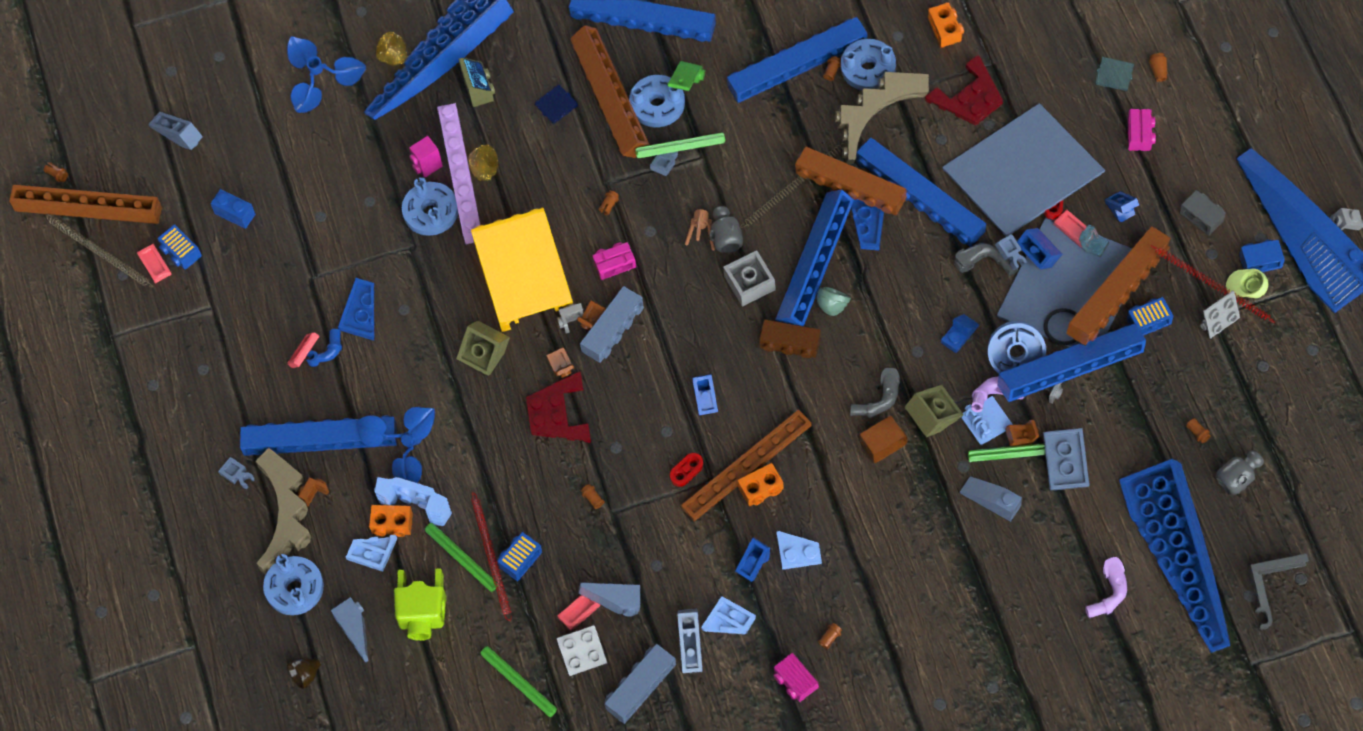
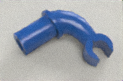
[306,329,342,367]

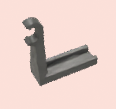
[1248,554,1309,630]

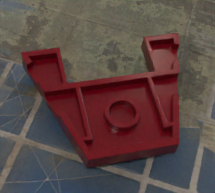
[925,55,1003,126]
[526,372,591,443]

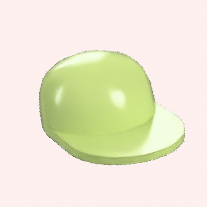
[1226,269,1268,298]

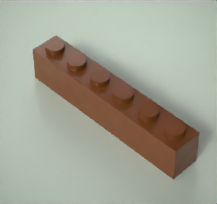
[795,146,907,216]

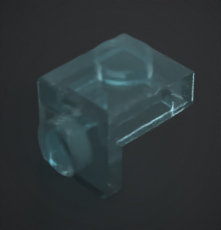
[1079,225,1109,257]

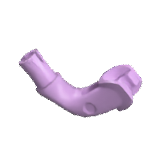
[971,377,1024,412]
[1085,557,1127,618]

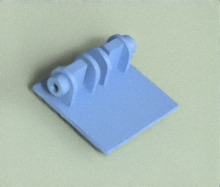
[961,396,1013,445]

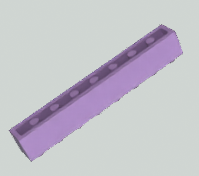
[438,103,481,244]

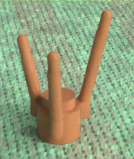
[685,209,715,251]

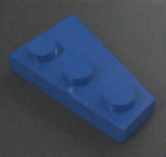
[851,199,884,250]
[338,278,374,341]

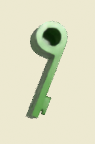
[668,61,705,91]

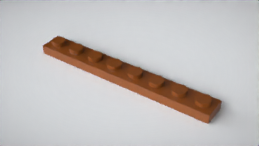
[681,410,812,521]

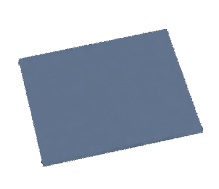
[942,103,1105,237]
[997,218,1132,347]

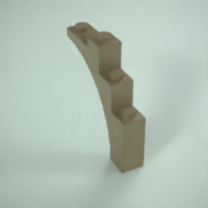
[835,72,929,165]
[256,448,312,575]

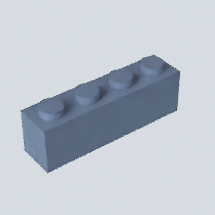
[580,286,644,363]
[605,644,676,724]

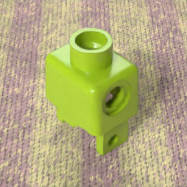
[394,569,447,640]

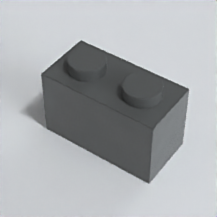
[1180,190,1226,236]

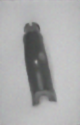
[954,243,1018,276]
[851,368,900,418]

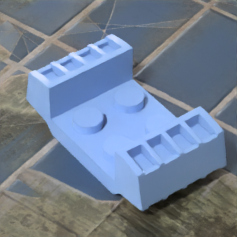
[375,477,452,526]

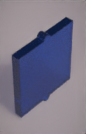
[534,85,578,124]

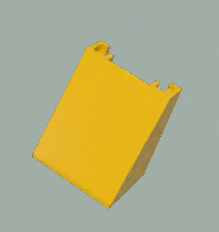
[471,208,573,332]

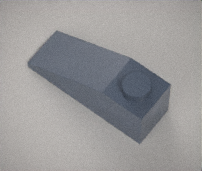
[148,112,203,150]
[960,476,1022,522]
[578,583,640,616]
[331,597,369,663]
[677,609,703,673]

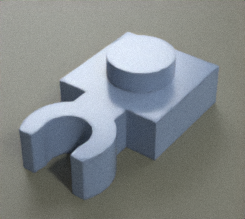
[650,152,678,176]
[995,234,1027,270]
[218,457,255,489]

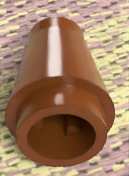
[1149,53,1167,82]

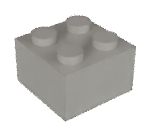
[723,250,776,307]

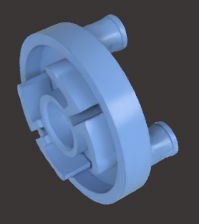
[841,39,896,90]
[629,75,685,127]
[402,178,458,236]
[987,321,1046,373]
[263,554,324,615]

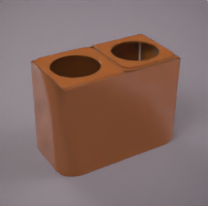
[860,416,907,463]

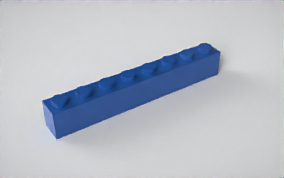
[569,0,716,42]
[727,17,867,103]
[856,138,986,247]
[775,189,854,327]
[997,324,1146,402]
[240,415,397,456]

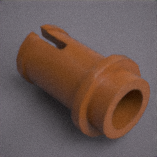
[823,56,841,81]
[44,162,68,182]
[598,190,619,215]
[1186,418,1211,443]
[581,484,605,509]
[818,623,842,650]

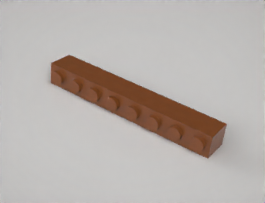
[570,25,650,158]
[9,185,162,224]
[1066,226,1171,346]

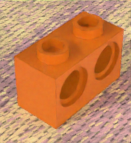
[928,2,964,48]
[737,463,783,506]
[369,505,413,537]

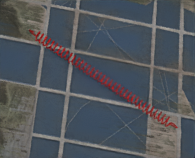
[1150,245,1275,323]
[471,493,512,621]

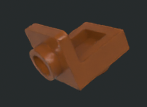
[577,300,606,331]
[546,347,574,378]
[1005,420,1039,446]
[298,477,329,507]

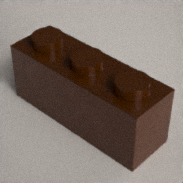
[760,320,821,358]

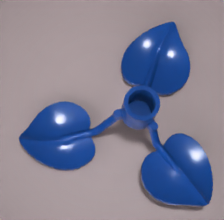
[287,36,366,113]
[357,407,435,483]

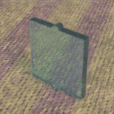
[1096,57,1134,91]

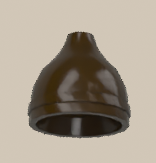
[287,658,321,689]

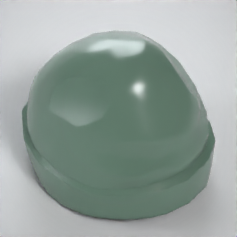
[817,287,851,316]

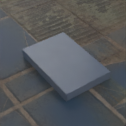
[1043,428,1089,491]

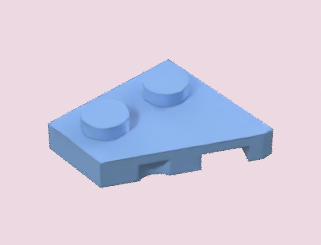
[777,531,822,569]
[346,535,397,572]
[702,596,756,634]

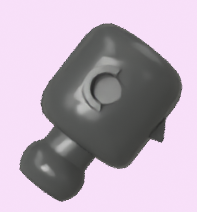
[709,206,743,253]
[1216,450,1264,495]

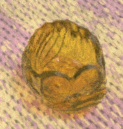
[376,31,407,66]
[468,145,498,181]

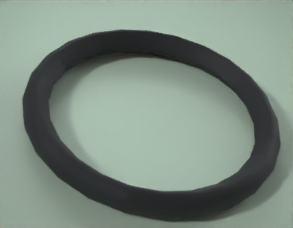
[1044,308,1077,345]

